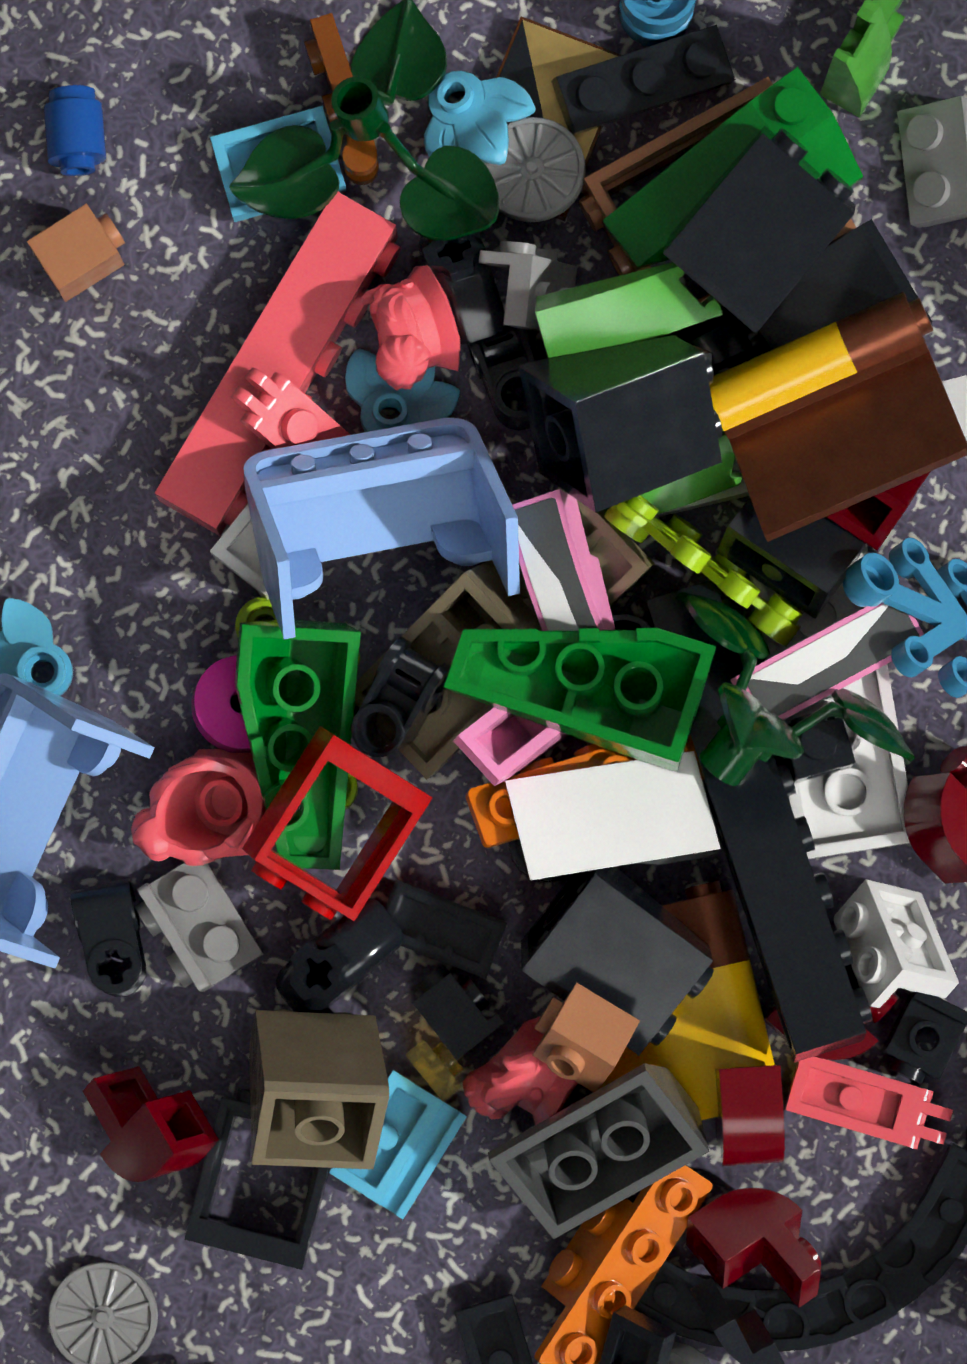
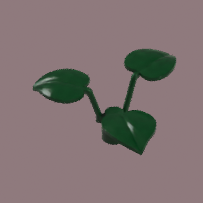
[229,0,499,241]
[675,592,915,786]

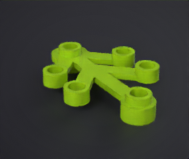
[604,495,803,647]

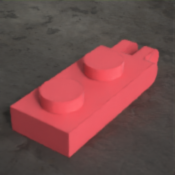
[231,367,351,449]
[784,1057,953,1149]

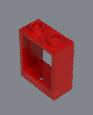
[242,726,433,921]

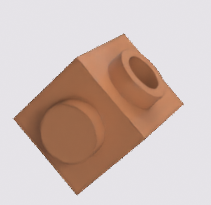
[27,203,125,302]
[532,982,640,1092]

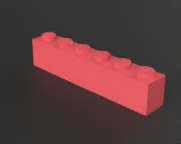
[155,192,401,536]

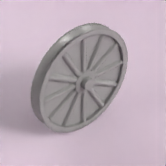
[484,117,586,222]
[48,1262,158,1364]

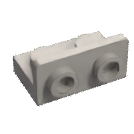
[135,863,264,992]

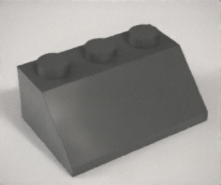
[488,1063,709,1239]

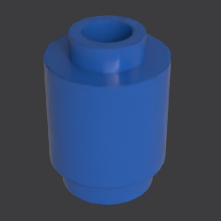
[43,85,106,176]

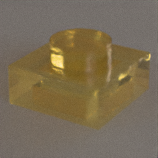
[405,1039,464,1102]

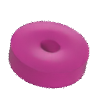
[191,655,251,753]

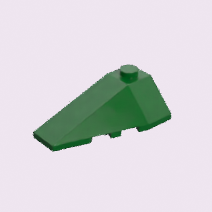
[602,67,863,270]
[235,620,361,870]
[444,628,716,772]

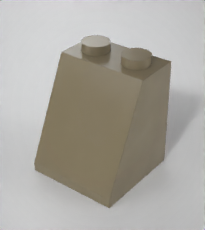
[249,1009,389,1170]

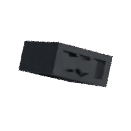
[184,1088,330,1270]

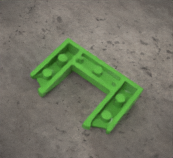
[820,0,905,118]
[535,262,742,515]

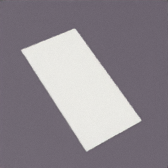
[505,751,721,880]

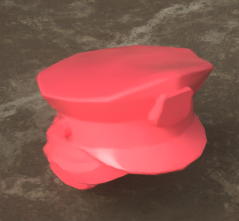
[362,265,460,390]
[131,749,266,866]
[463,1016,578,1125]

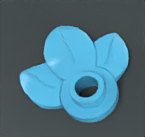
[424,71,536,165]
[345,348,460,432]
[0,598,73,696]

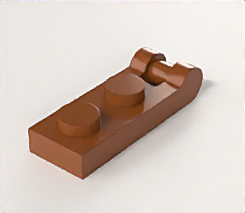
[304,13,379,185]

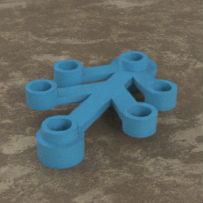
[843,538,967,698]

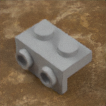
[897,96,967,228]
[479,241,577,333]

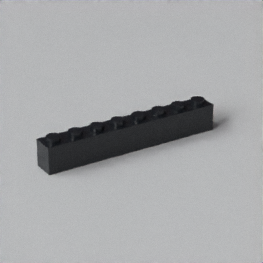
[646,580,873,1063]

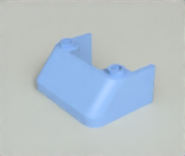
[243,418,520,639]
[0,673,155,968]

